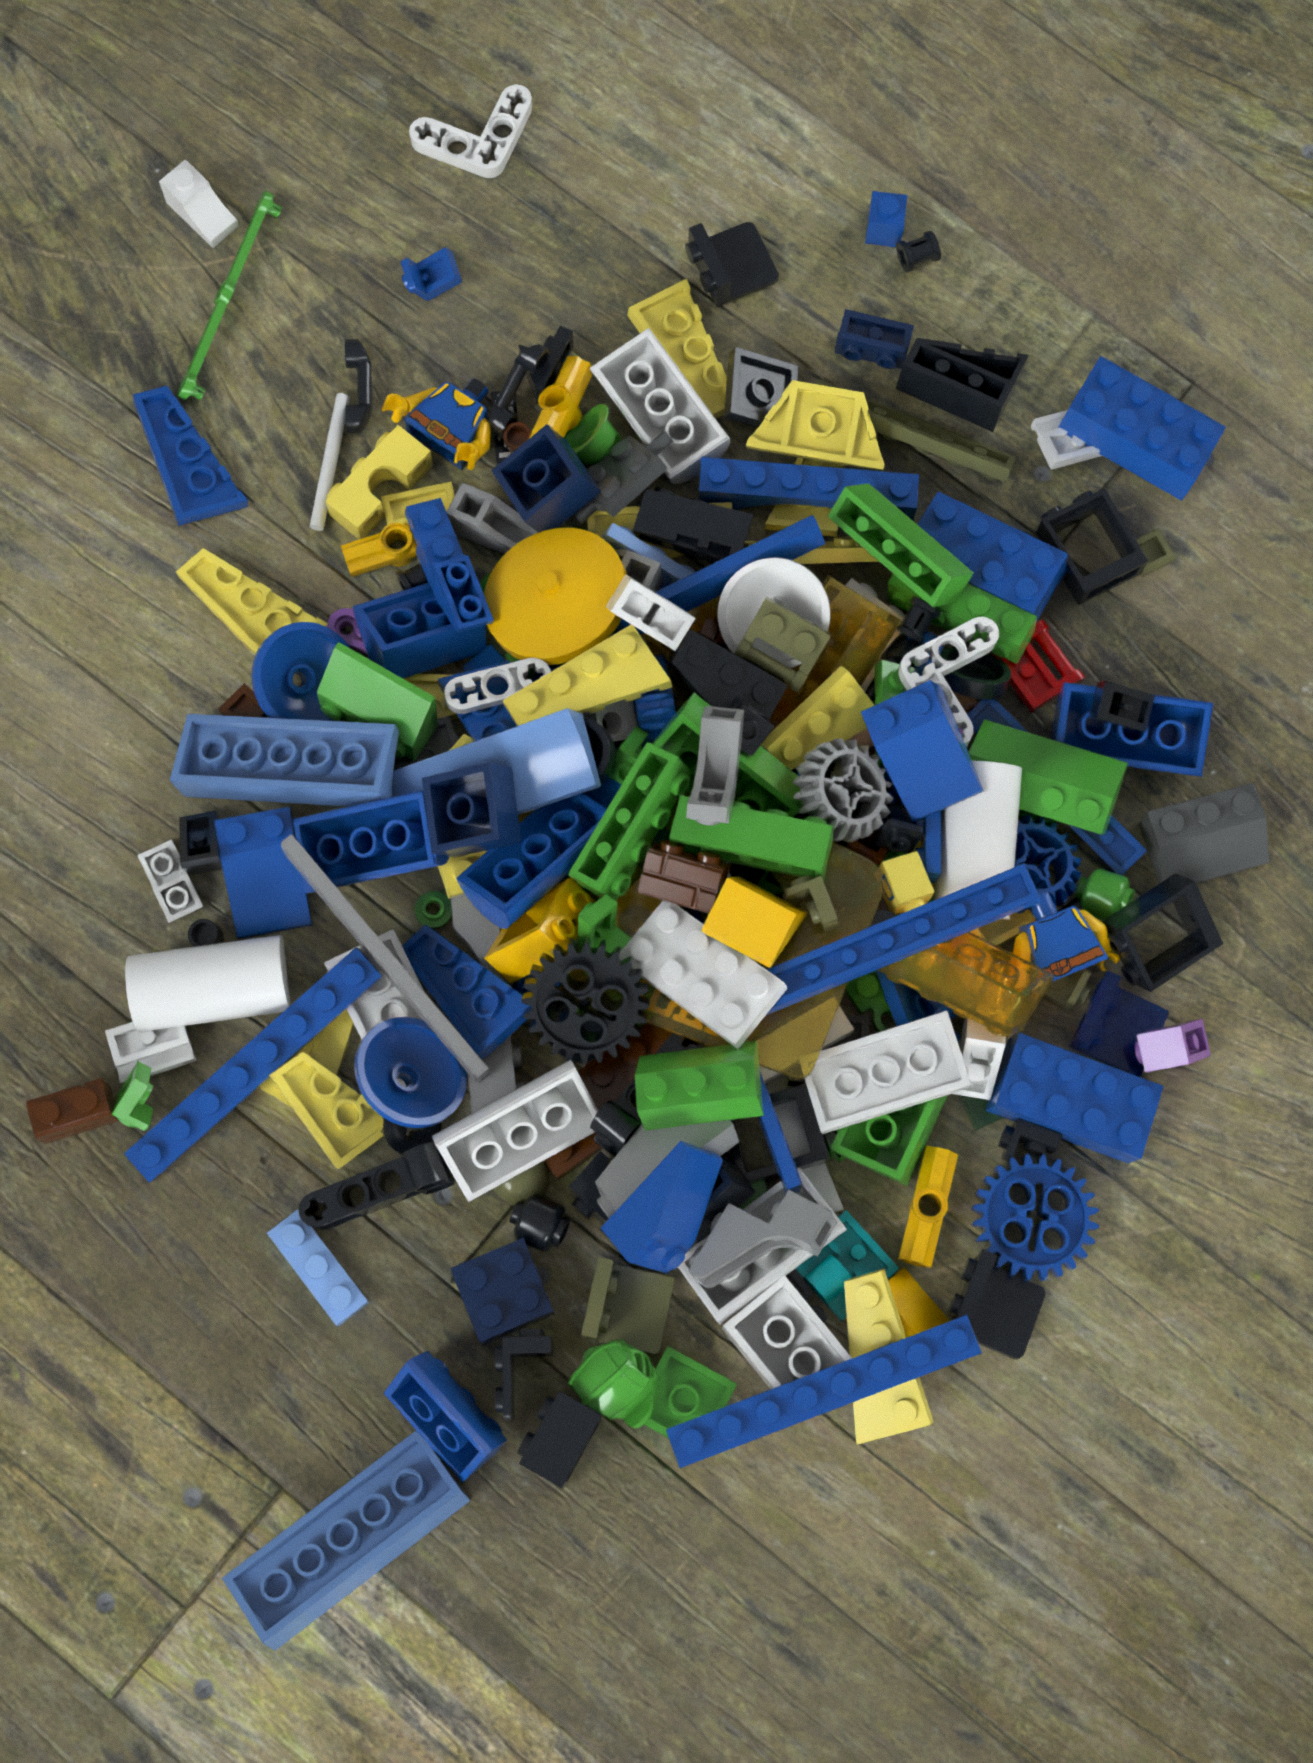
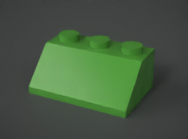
[317,642,438,761]
[635,1041,764,1131]
[830,1095,948,1187]

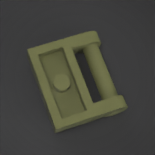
[734,597,832,694]

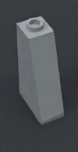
[595,1120,739,1218]

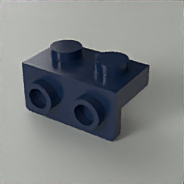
[834,309,914,369]

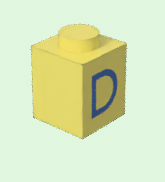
[874,851,935,915]

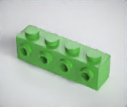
[828,483,974,607]
[887,574,1037,664]
[568,742,693,902]
[669,795,834,881]

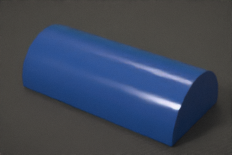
[1052,682,1213,777]
[292,790,450,894]
[456,794,607,929]

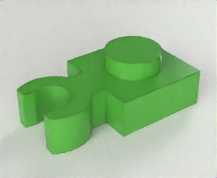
[843,971,894,1033]

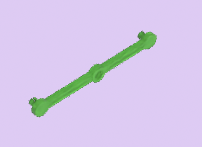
[176,190,282,400]

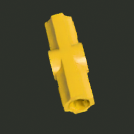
[529,356,593,438]
[341,522,417,578]
[898,1146,958,1268]

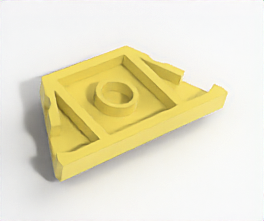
[746,380,885,471]

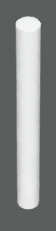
[309,393,350,531]

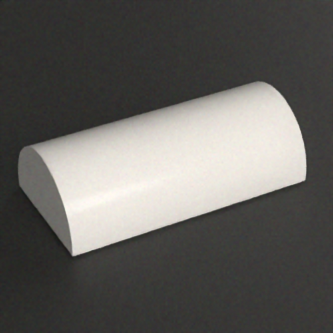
[590,328,730,484]
[934,761,1022,920]
[125,935,291,1032]
[432,1060,598,1202]
[678,1167,847,1325]

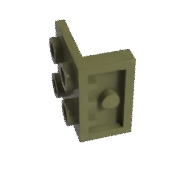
[581,1257,675,1355]

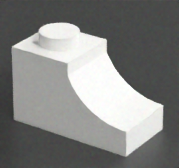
[159,159,239,248]

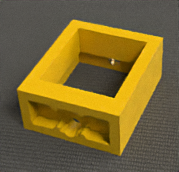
[484,878,596,984]

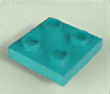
[795,1210,899,1322]

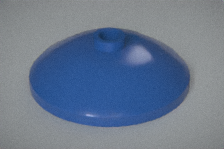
[252,622,350,721]
[354,1017,467,1128]

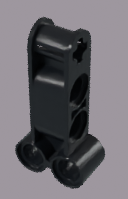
[590,1024,709,1157]
[299,1142,455,1230]

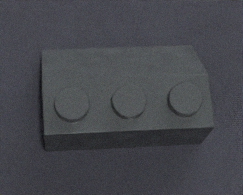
[1138,783,1269,884]

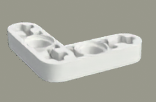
[409,84,532,178]
[898,617,999,746]
[444,658,551,714]

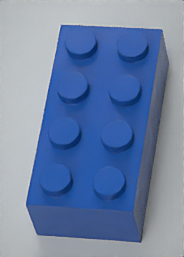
[1058,355,1226,501]
[918,491,1068,622]
[985,1033,1164,1164]

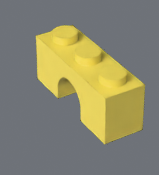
[325,425,433,539]

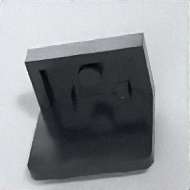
[685,222,779,307]
[947,1249,1046,1360]
[495,1329,553,1421]

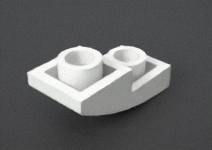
[137,839,204,923]

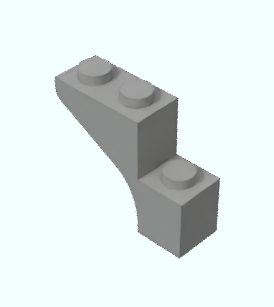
[688,1189,837,1288]

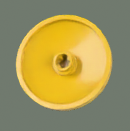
[484,528,627,665]

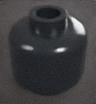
[509,1194,570,1252]

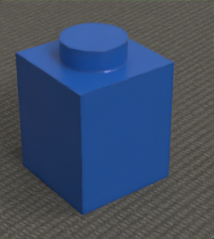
[865,191,907,247]

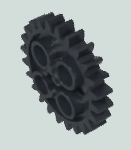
[522,937,650,1064]

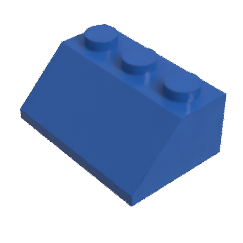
[353,583,486,678]
[384,1351,507,1483]

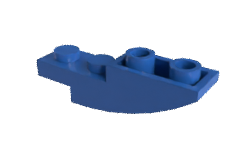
[405,498,494,633]

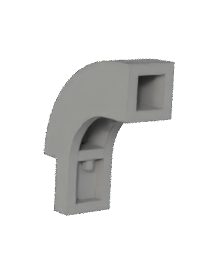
[686,706,744,825]

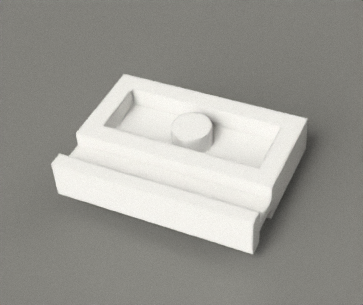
[1030,410,1102,470]
[105,1022,197,1085]

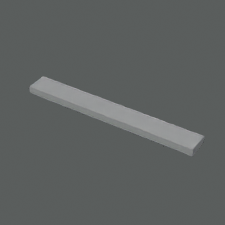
[281,834,489,1083]

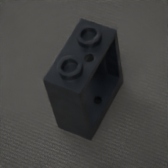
[1036,488,1148,605]
[1102,873,1224,992]
[730,1083,833,1184]

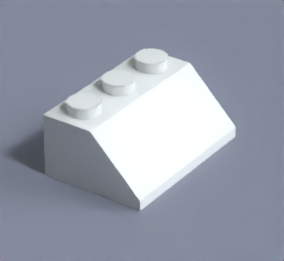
[722,1275,852,1389]

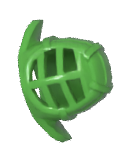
[568,1339,657,1428]

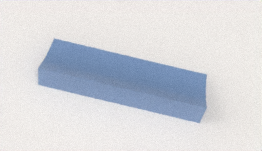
[392,708,601,815]
[170,714,400,807]
[222,1431,471,1651]

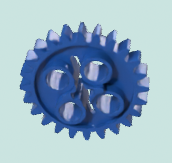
[971,1154,1099,1282]

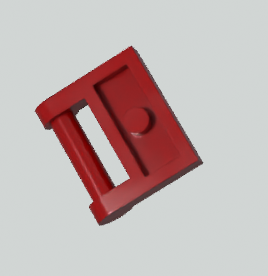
[990,619,1086,713]

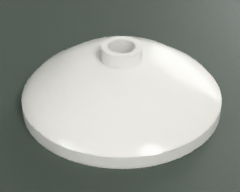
[718,557,830,669]

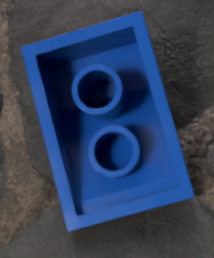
[861,680,984,822]
[214,807,313,939]
[601,1141,723,1273]

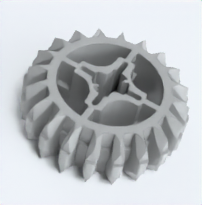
[792,738,894,842]

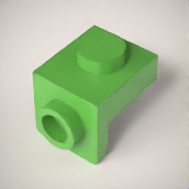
[577,894,631,953]

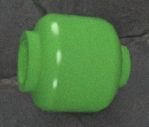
[1075,868,1135,920]

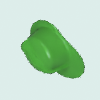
[564,404,622,465]

